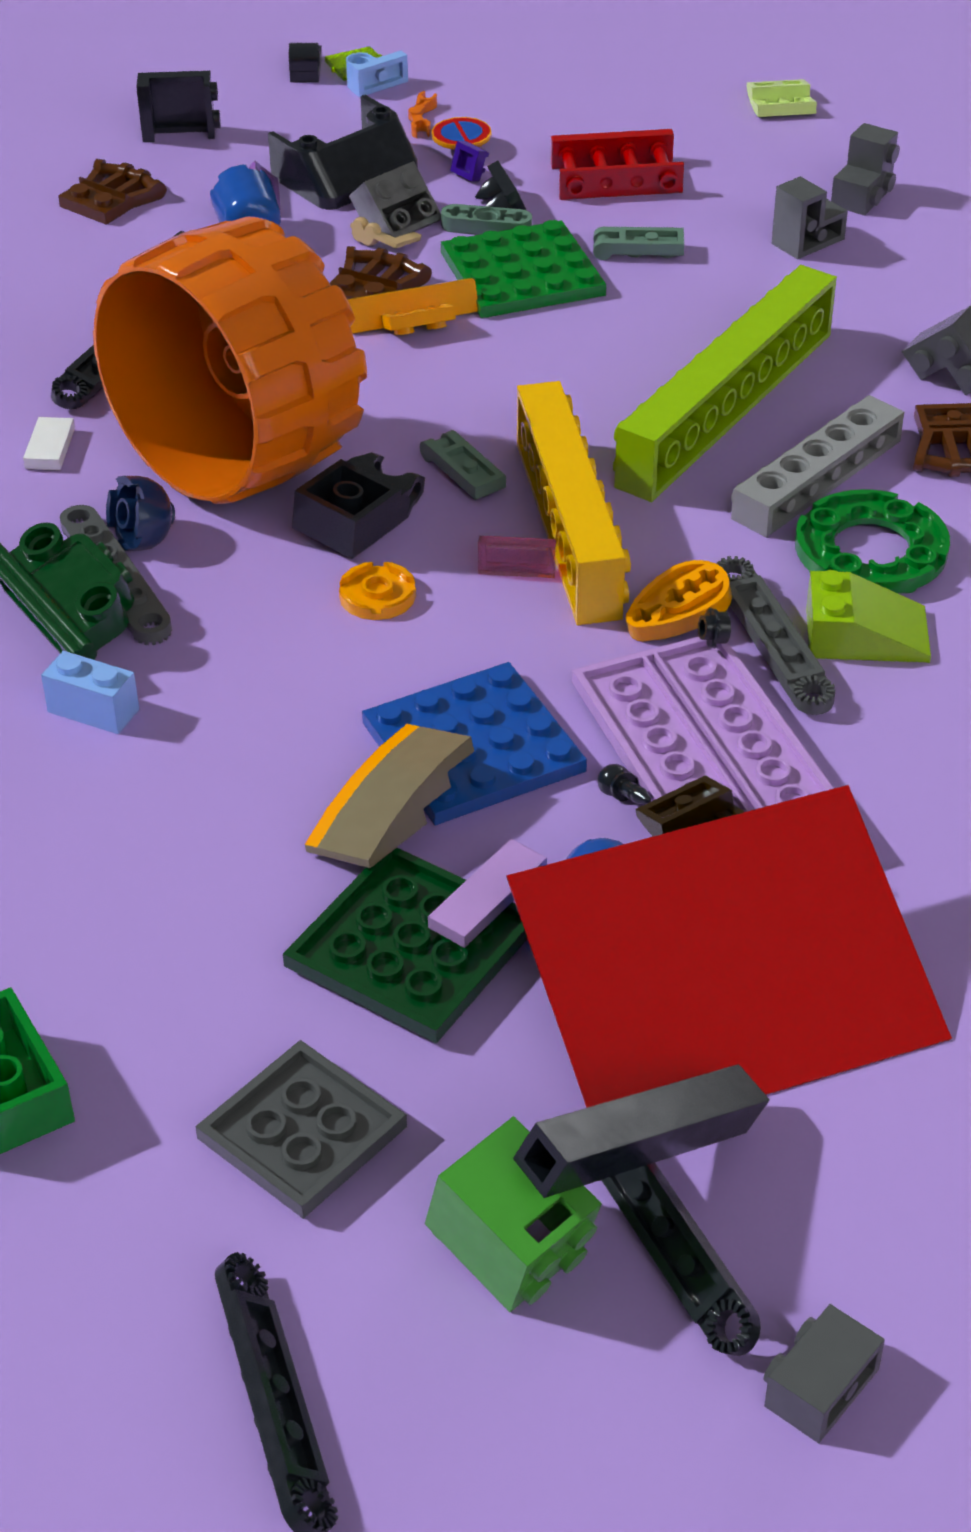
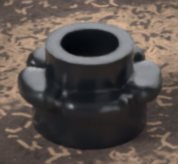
[698,608,731,648]

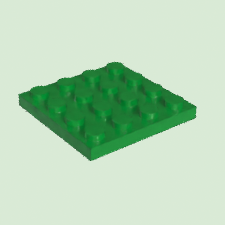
[441,220,606,318]

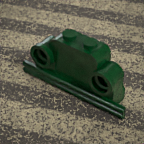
[0,522,134,660]

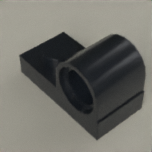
[289,43,322,82]

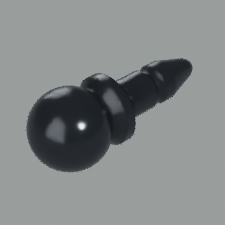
[597,764,651,804]

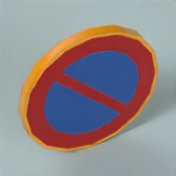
[432,117,492,150]

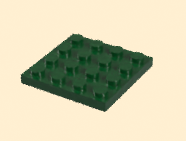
[283,848,528,1043]

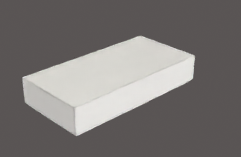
[23,417,75,470]

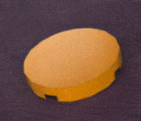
[339,562,416,620]

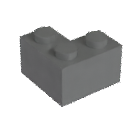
[831,123,900,216]
[771,176,848,260]
[902,306,971,395]

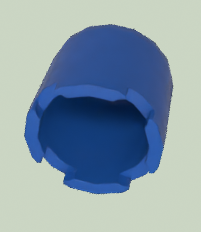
[210,164,281,226]

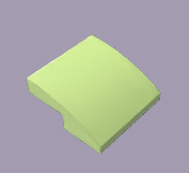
[747,79,817,117]

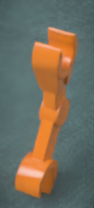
[408,91,437,138]

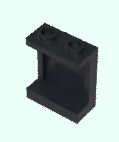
[136,70,221,142]

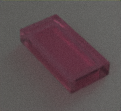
[478,535,556,578]

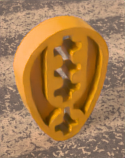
[626,560,732,641]

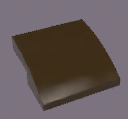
[635,775,746,837]

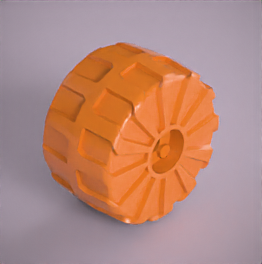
[93,216,367,504]

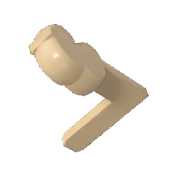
[350,217,421,249]

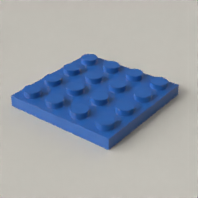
[362,662,587,826]

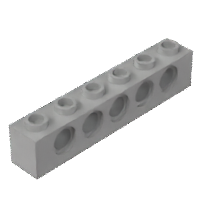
[731,395,904,538]

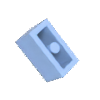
[41,651,139,734]

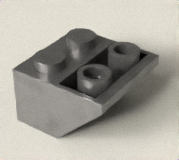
[349,161,441,238]

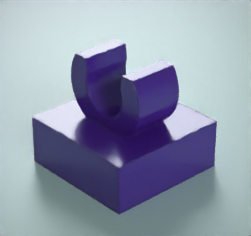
[450,141,489,181]

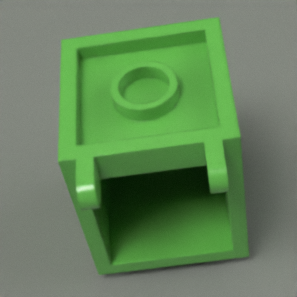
[424,1116,602,1312]

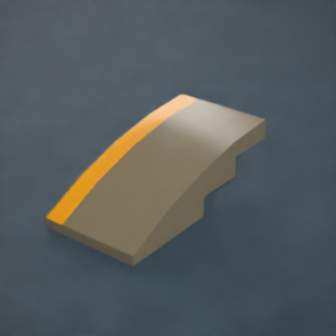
[304,724,474,868]

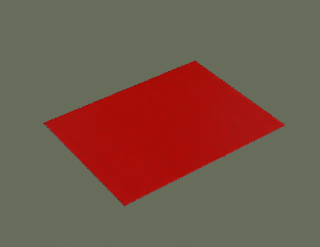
[506,785,952,1108]

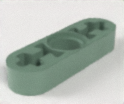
[441,204,532,235]

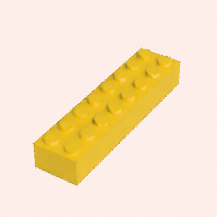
[517,381,631,625]

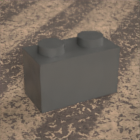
[763,1304,885,1443]

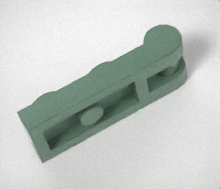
[593,226,684,260]
[420,430,506,500]

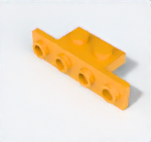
[347,278,478,335]

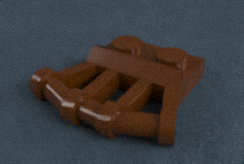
[58,159,167,225]
[330,246,432,299]
[913,403,971,477]

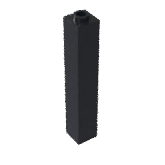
[513,1064,770,1198]

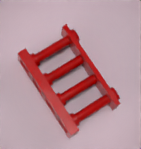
[551,129,684,200]

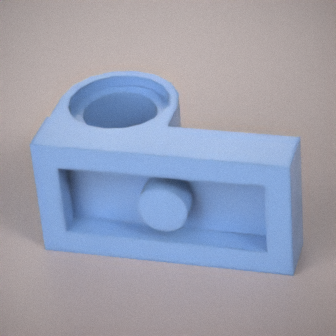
[346,50,408,97]

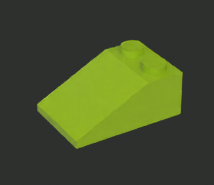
[806,570,931,663]

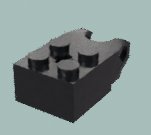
[292,452,425,559]

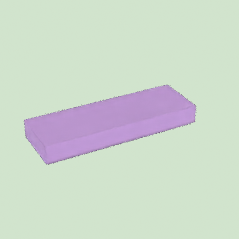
[428,839,547,948]

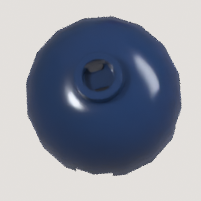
[106,476,175,551]

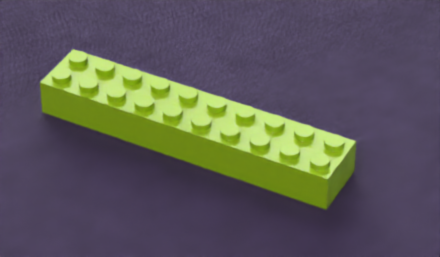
[613,264,837,502]

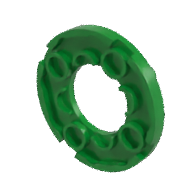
[795,489,950,593]

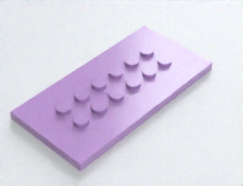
[572,637,873,843]

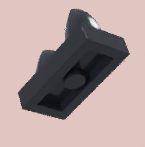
[475,160,527,211]

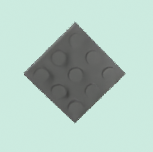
[195,1040,407,1219]

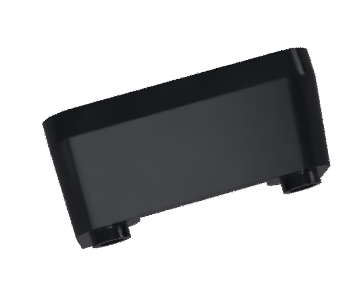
[268,95,418,210]

